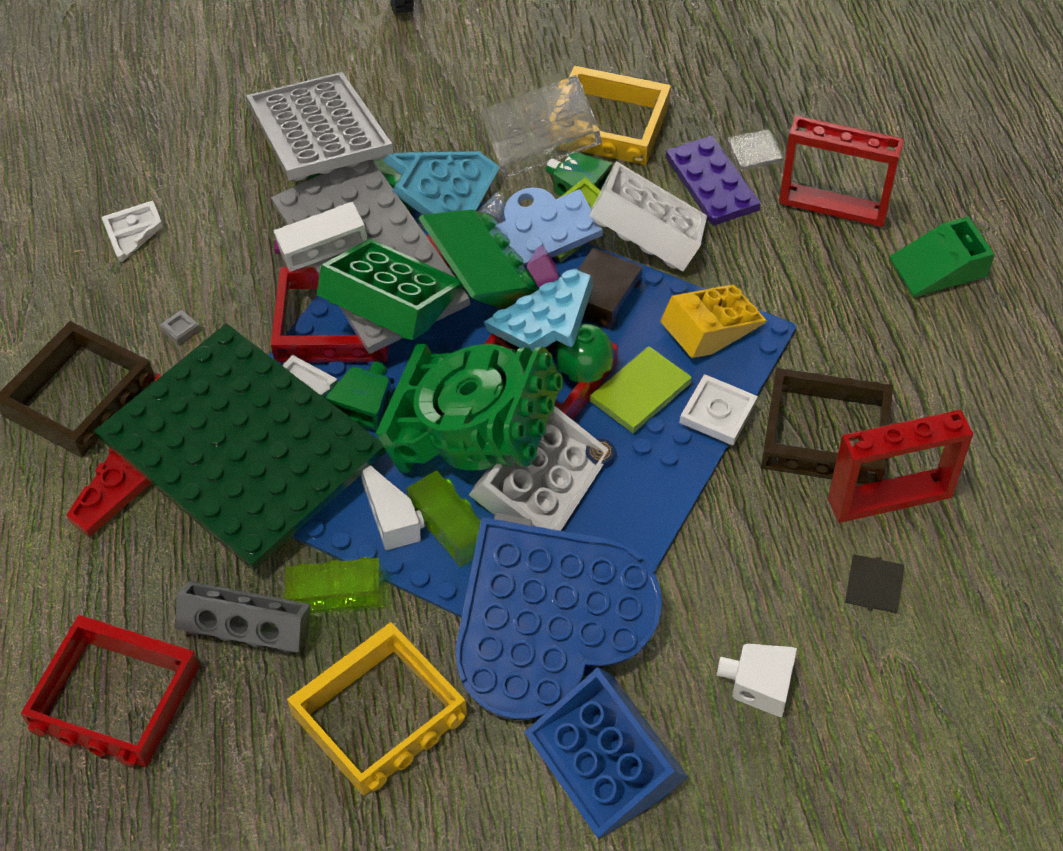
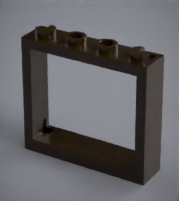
[0,321,155,458]
[761,368,893,484]

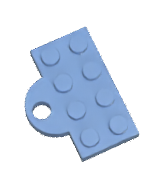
[496,187,603,269]

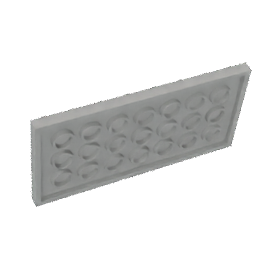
[246,72,394,181]
[271,159,471,354]

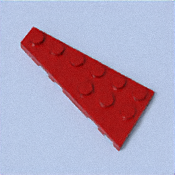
[66,373,162,537]

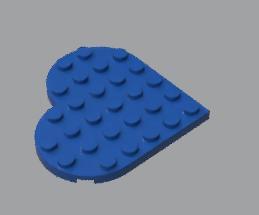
[456,517,662,720]

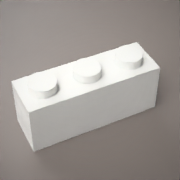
[274,202,368,272]

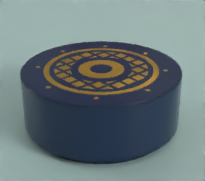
[586,438,615,468]

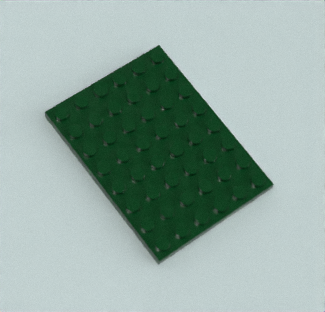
[94,323,387,570]

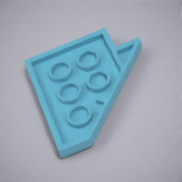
[383,151,500,215]
[484,269,593,352]

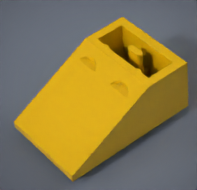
[660,284,767,358]

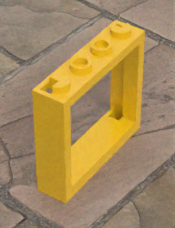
[548,66,671,165]
[287,622,467,797]

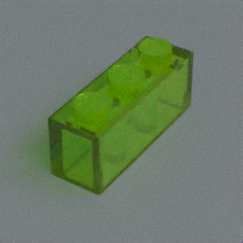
[406,470,481,567]
[284,557,384,613]

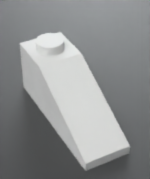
[361,465,424,551]

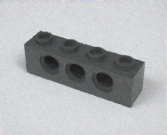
[175,581,311,653]

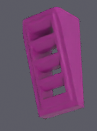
[527,245,559,288]

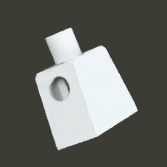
[716,644,797,717]

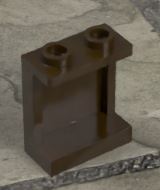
[578,248,643,330]

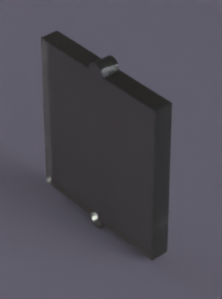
[845,554,904,614]

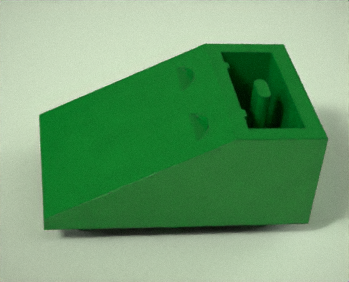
[889,216,995,297]

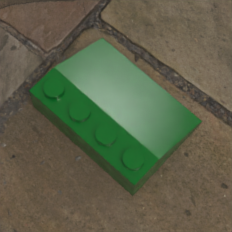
[418,209,539,309]
[317,239,463,340]

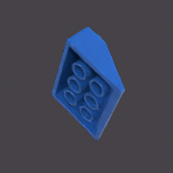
[524,667,688,839]

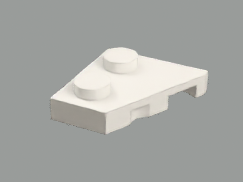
[102,201,163,263]

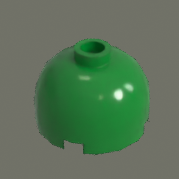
[555,323,614,383]

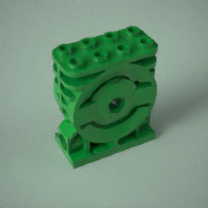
[376,344,563,472]

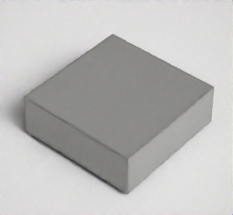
[160,310,200,346]

